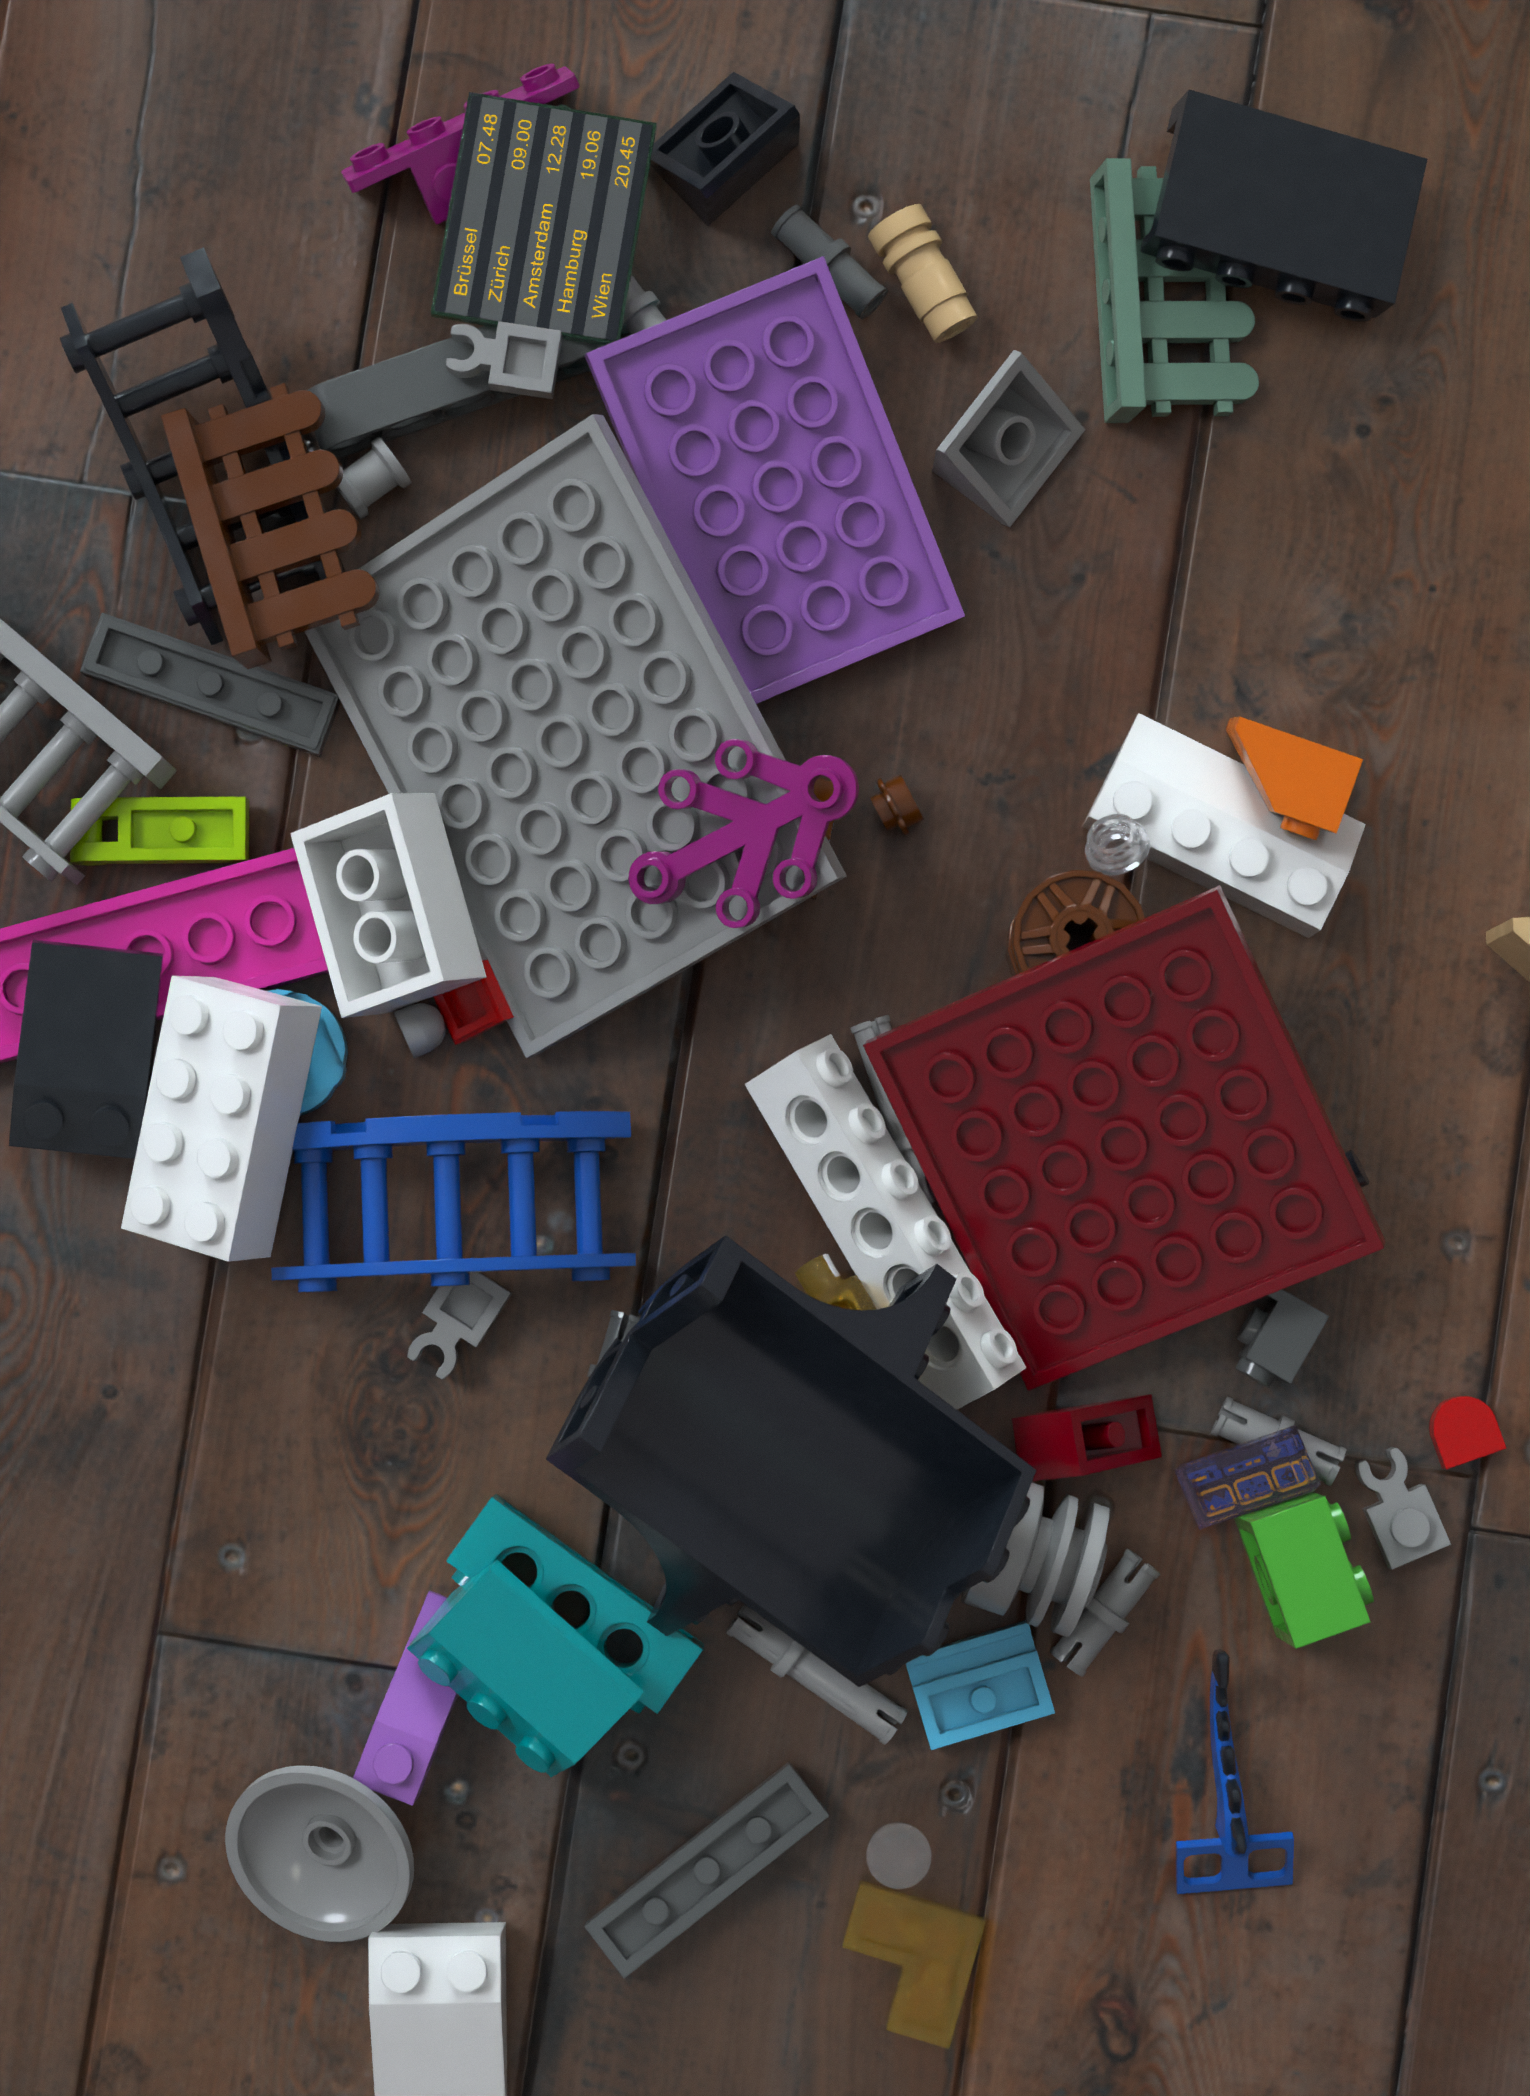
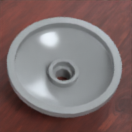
[225,1766,414,1942]

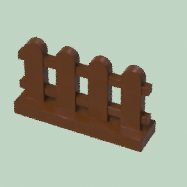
[161,383,380,670]

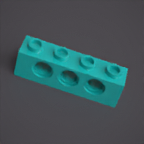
[446,1494,704,1714]

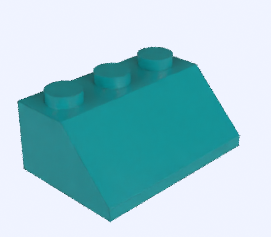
[407,1560,644,1777]

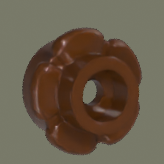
[870,775,924,835]

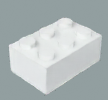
[290,793,487,1018]

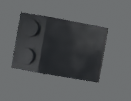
[9,940,163,1159]

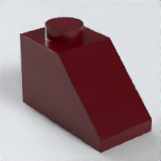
[1012,1394,1162,1481]

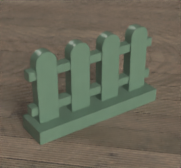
[1090,158,1259,423]

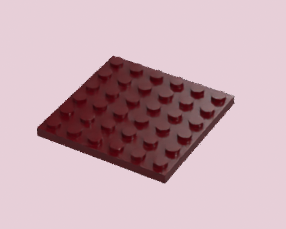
[863,885,1386,1391]

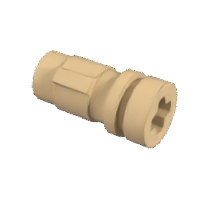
[868,204,978,343]

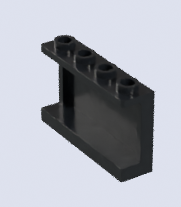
[1140,89,1428,322]

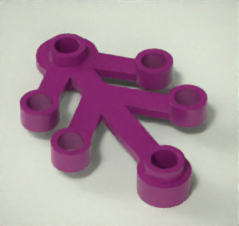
[628,739,859,928]

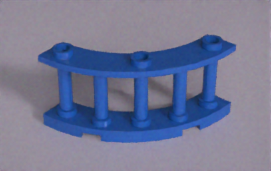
[271,1111,636,1292]

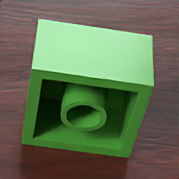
[1233,1490,1374,1649]

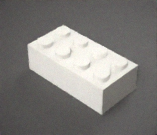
[121,976,322,1262]

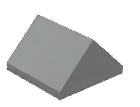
[932,350,1086,527]

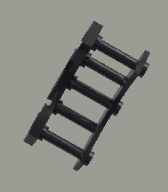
[60,247,346,645]

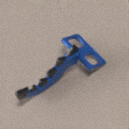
[1176,1649,1294,1894]

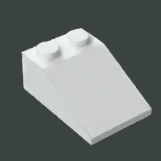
[368,1922,507,2096]

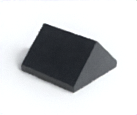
[648,72,800,226]

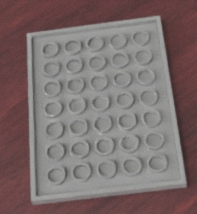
[304,414,847,1058]

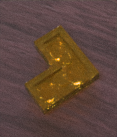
[842,1880,985,2049]

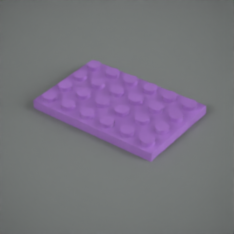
[585,256,965,704]

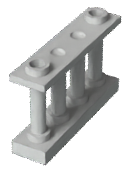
[0,619,177,885]

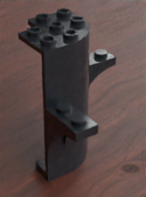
[546,1235,1036,1687]

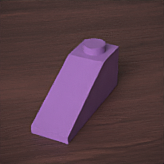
[353,1591,458,1806]

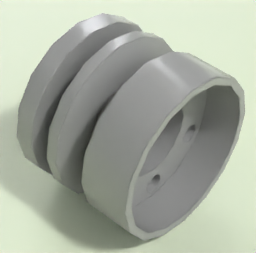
[961,1483,1109,1637]

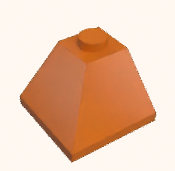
[1226,717,1363,841]

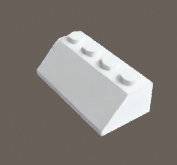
[1082,713,1366,938]

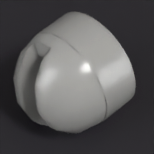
[393,1003,446,1059]

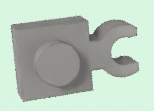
[446,321,563,399]
[407,1272,512,1379]
[1355,1447,1451,1569]

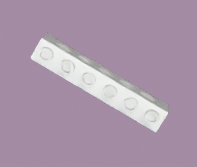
[745,1034,1027,1409]

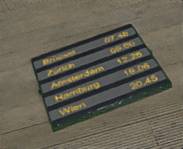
[431,92,657,345]

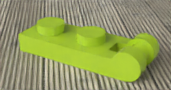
[70,797,249,866]

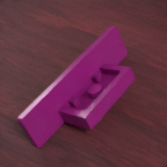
[341,64,580,225]

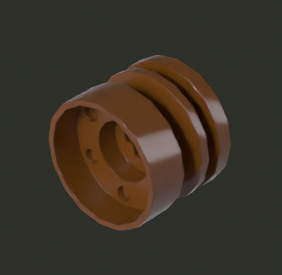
[1005,870,1145,976]

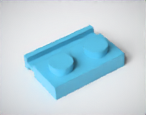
[906,1620,1055,1750]

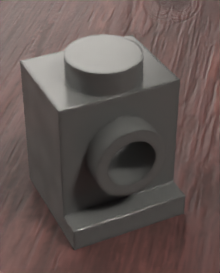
[1235,1289,1329,1388]

